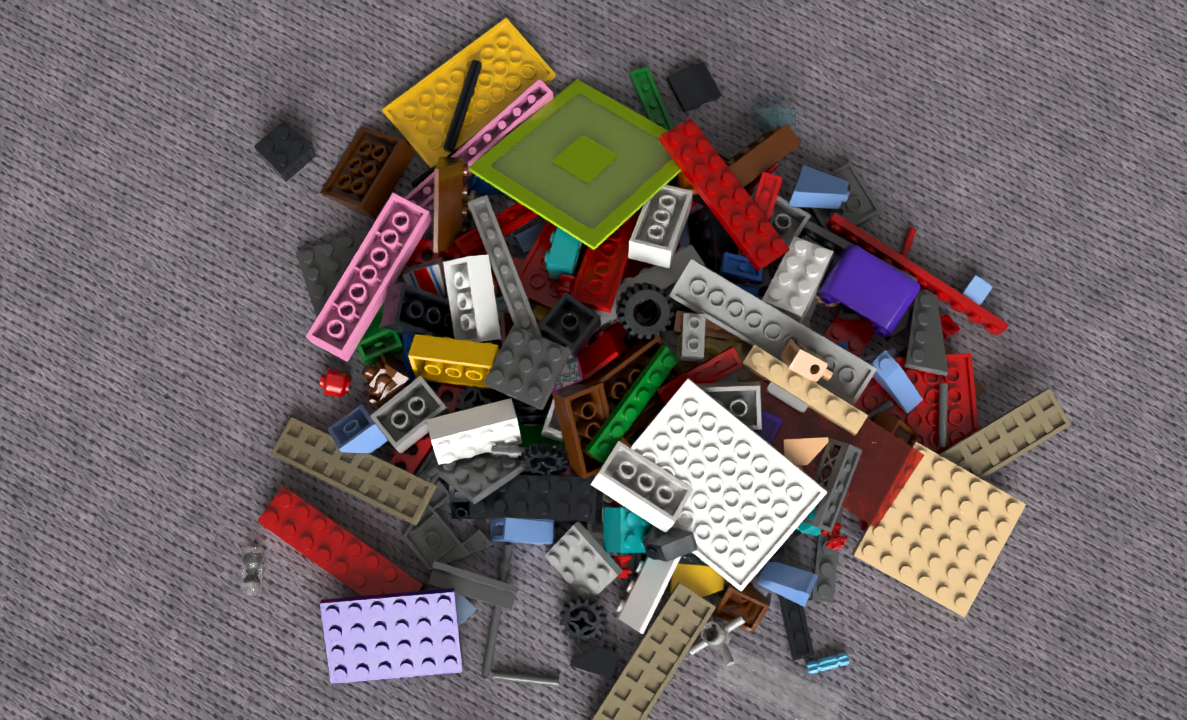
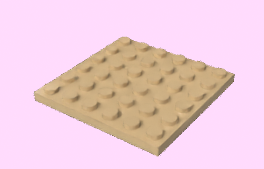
[852,441,1026,617]

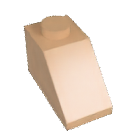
[783,437,829,470]

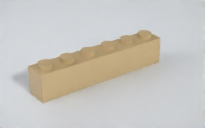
[743,345,868,436]

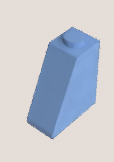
[789,165,850,209]
[489,517,555,545]
[756,561,818,607]

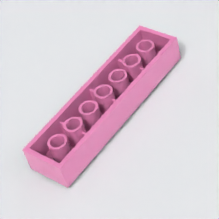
[306,193,432,362]

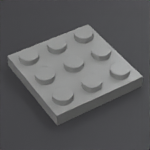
[545,521,623,601]

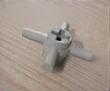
[689,614,746,666]

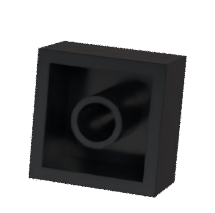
[254,120,316,182]
[539,292,601,358]

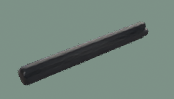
[443,60,482,152]

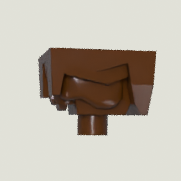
[362,353,409,408]
[714,582,772,633]

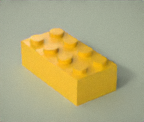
[408,334,500,390]

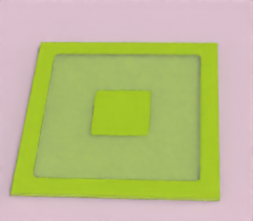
[468,79,681,250]

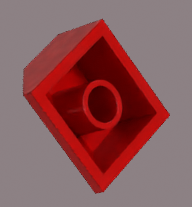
[577,328,629,380]

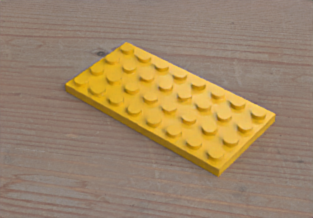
[382,18,556,168]

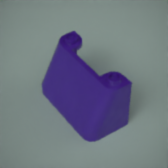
[816,245,921,337]

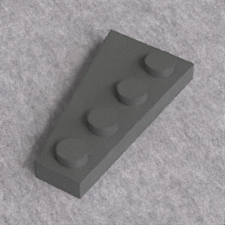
[904,292,948,376]

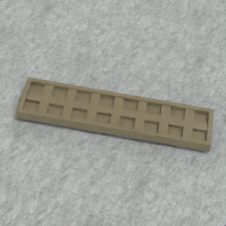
[938,388,1071,479]
[271,417,437,526]
[591,582,716,720]

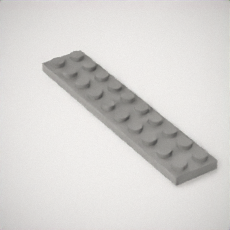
[669,258,877,405]

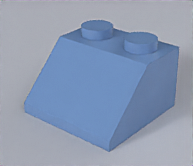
[327,404,388,453]

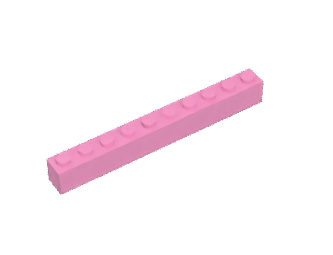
[404,79,553,212]

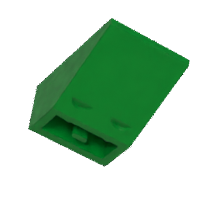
[357,303,403,365]

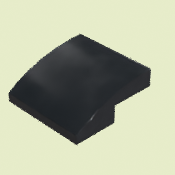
[666,62,721,112]

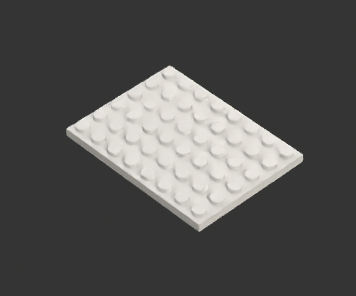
[630,378,827,591]

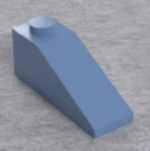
[868,350,923,414]

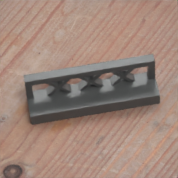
[802,438,862,533]
[428,561,518,611]

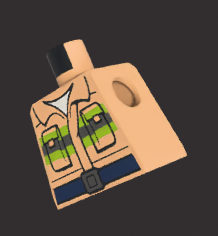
[779,339,833,382]

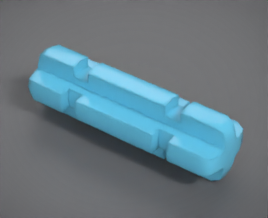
[806,653,849,674]

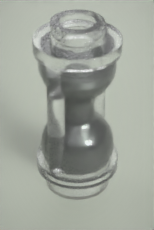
[240,547,265,596]

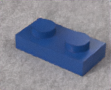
[719,252,763,284]

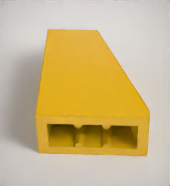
[670,564,728,597]

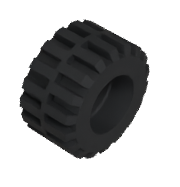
[616,282,674,339]

